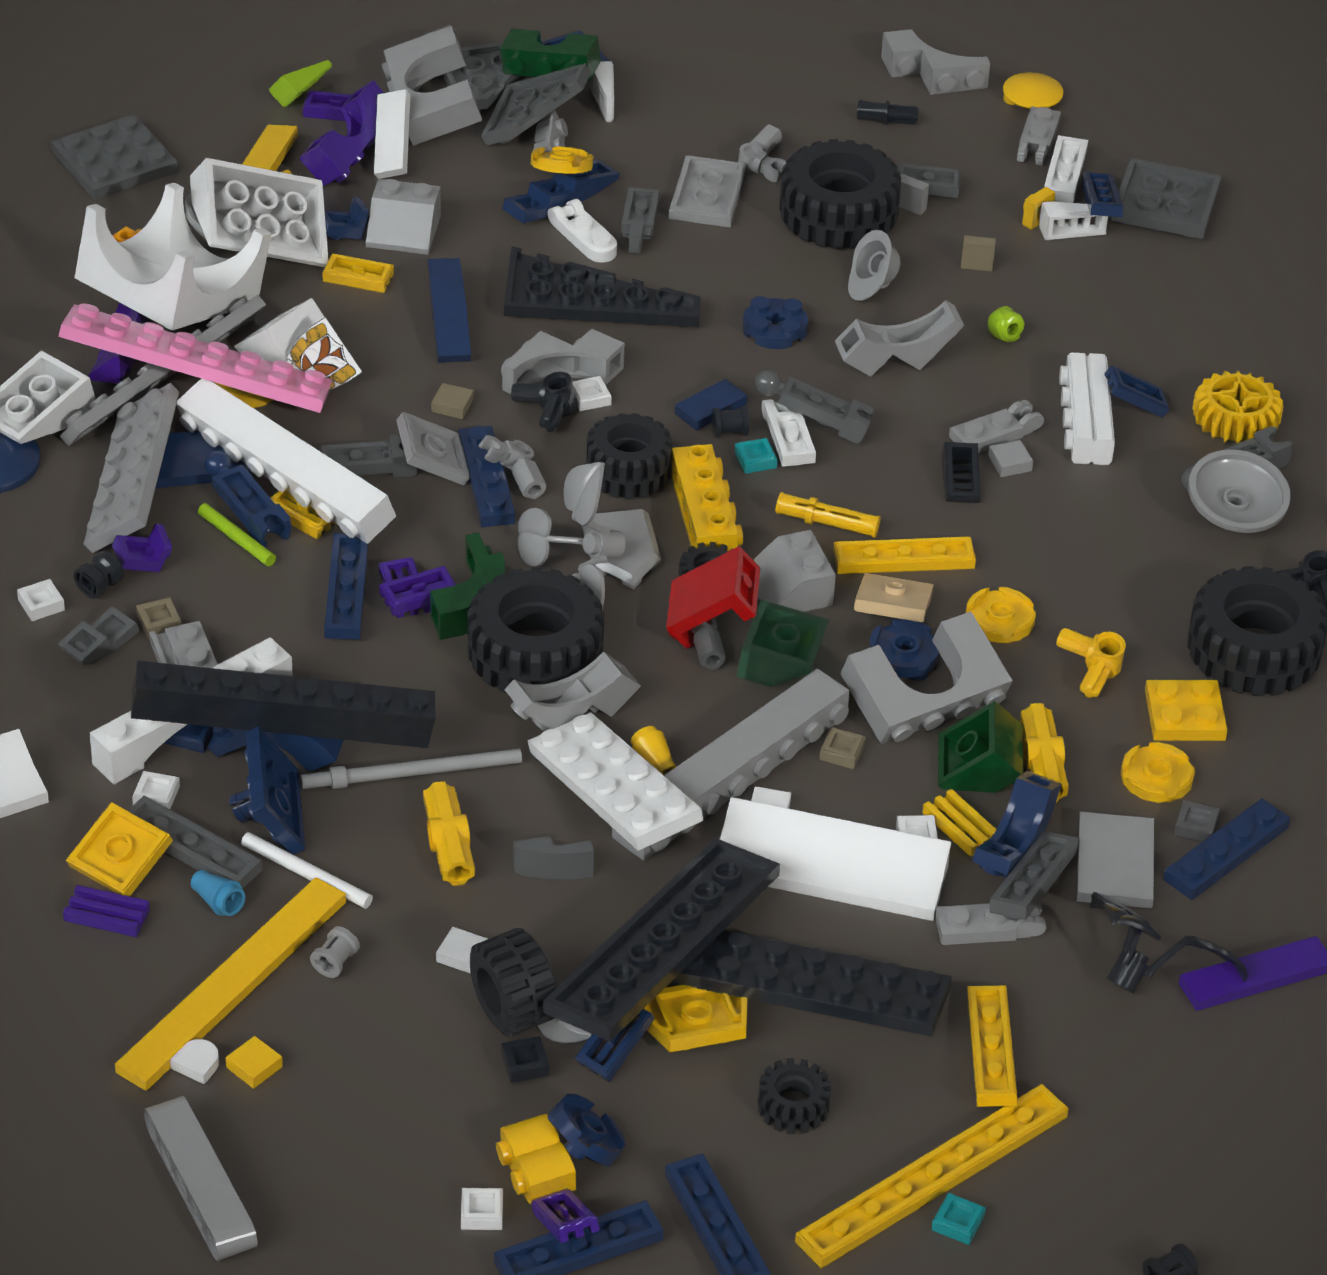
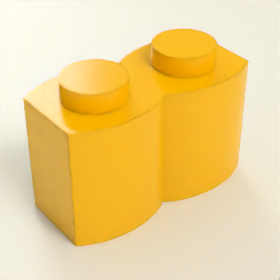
[496,1114,576,1205]

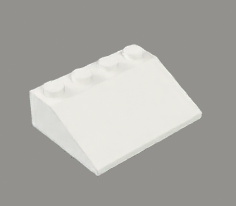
[190,158,328,267]

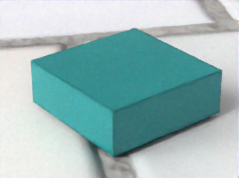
[734,438,777,474]
[931,1192,986,1245]

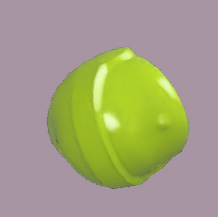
[987,306,1025,342]

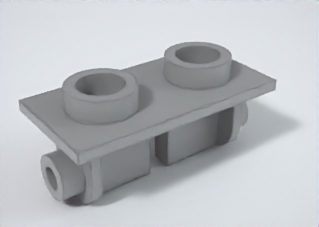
[533,110,568,152]

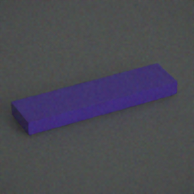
[1179,936,1327,1011]

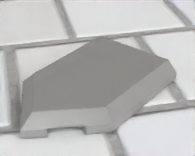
[581,509,661,590]

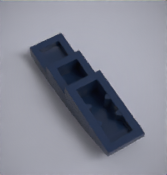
[502,159,620,224]
[427,258,471,363]

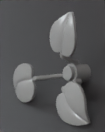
[518,462,625,611]

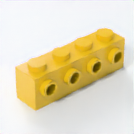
[671,444,743,551]

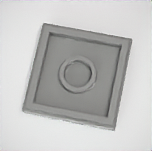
[396,412,470,486]

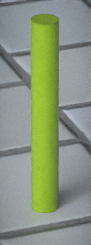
[198,503,276,567]

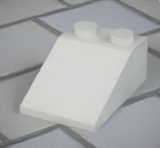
[0,351,96,444]

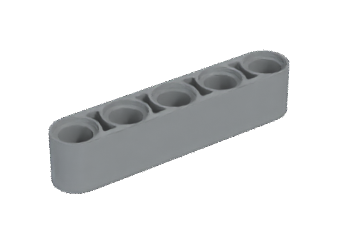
[144,1095,258,1261]

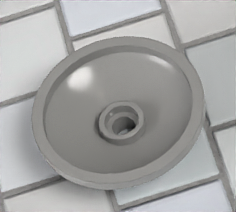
[1188,450,1291,533]

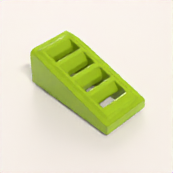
[269,60,332,108]

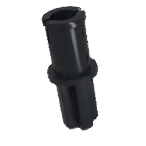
[857,100,919,125]

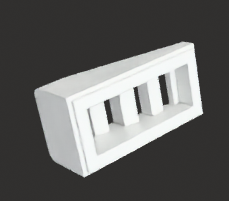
[589,61,614,122]
[1039,202,1108,240]

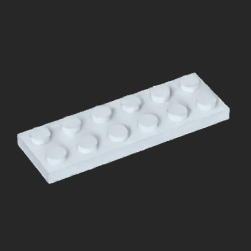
[528,712,703,851]

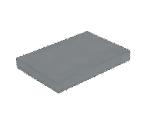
[669,155,747,228]
[1076,811,1154,909]

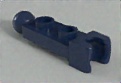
[204,451,291,548]

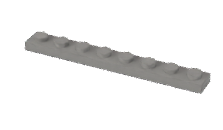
[60,295,266,447]

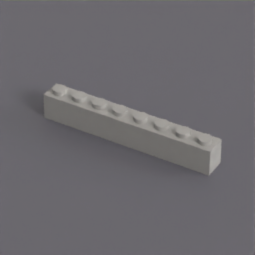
[612,668,849,861]

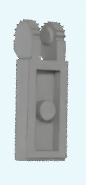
[1017,106,1061,166]
[949,400,1045,453]
[935,902,1047,945]

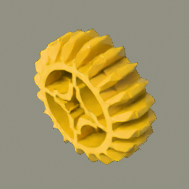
[1192,370,1284,444]

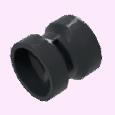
[74,551,124,599]

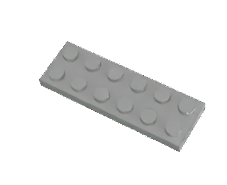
[83,383,179,553]

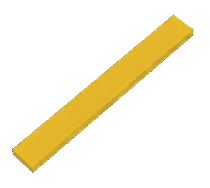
[115,877,346,1091]
[795,1084,1069,1269]

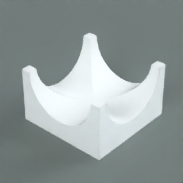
[74,183,272,330]

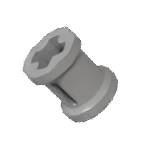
[310,926,360,978]

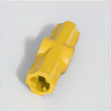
[1020,703,1068,803]
[423,781,475,886]

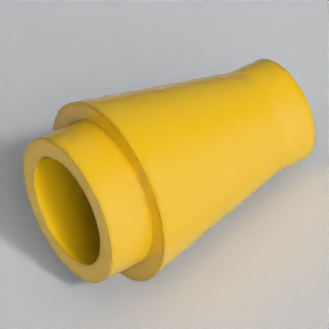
[630,726,676,775]

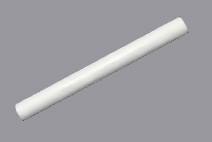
[241,832,373,909]

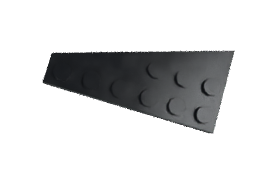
[504,246,701,327]

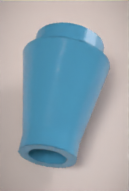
[191,870,245,916]

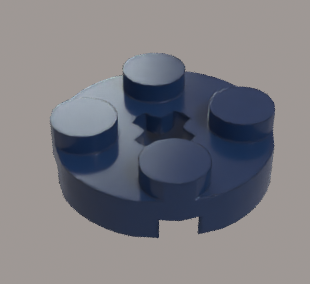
[743,296,808,349]
[869,619,940,681]
[548,1094,626,1167]

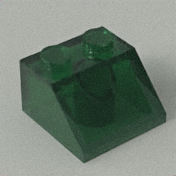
[736,599,829,687]

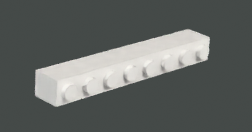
[176,378,396,544]

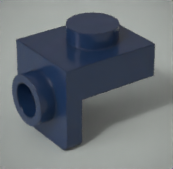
[325,197,369,240]

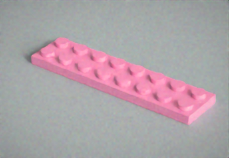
[58,303,332,413]

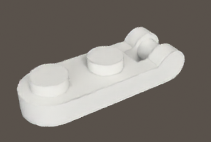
[547,199,617,262]

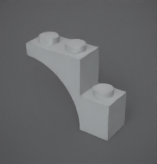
[881,29,990,95]
[835,300,964,377]
[501,329,625,394]
[505,652,641,731]

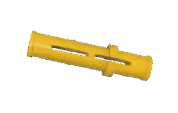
[775,492,881,538]

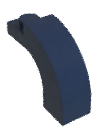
[208,727,344,772]
[972,771,1062,878]

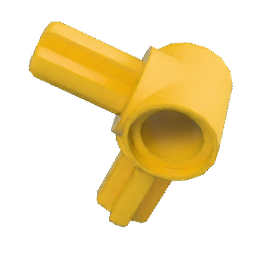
[1056,628,1126,698]

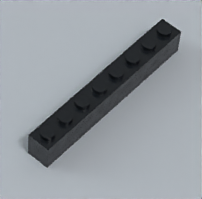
[131,660,436,748]

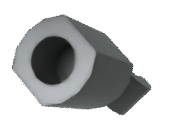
[691,618,726,670]

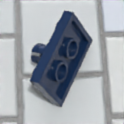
[229,726,305,855]

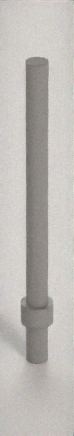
[300,748,522,789]

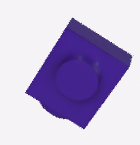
[112,524,172,572]

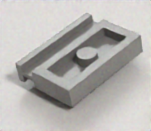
[149,621,218,668]

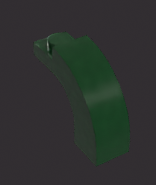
[430,532,505,640]

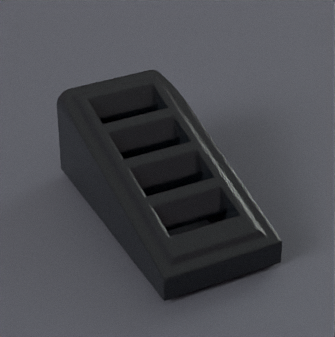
[941,442,981,503]

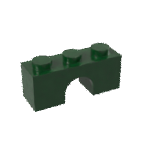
[500,28,601,81]

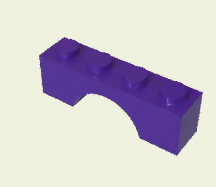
[299,80,384,187]

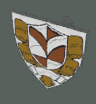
[285,317,363,390]

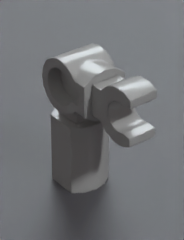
[738,124,786,182]
[479,435,546,499]

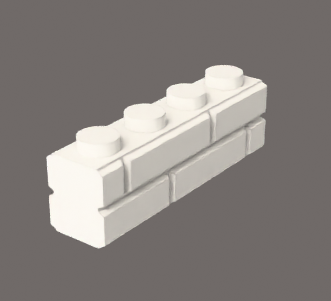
[1059,353,1115,465]

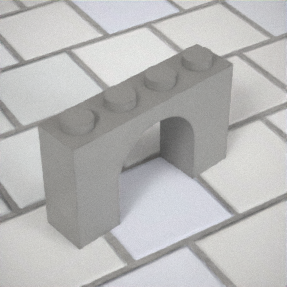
[382,25,482,146]
[840,611,1012,744]

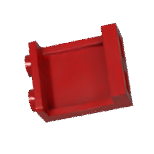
[666,546,761,649]

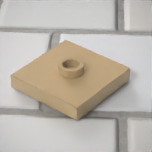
[854,573,934,622]

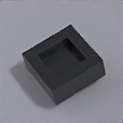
[501,1036,550,1083]

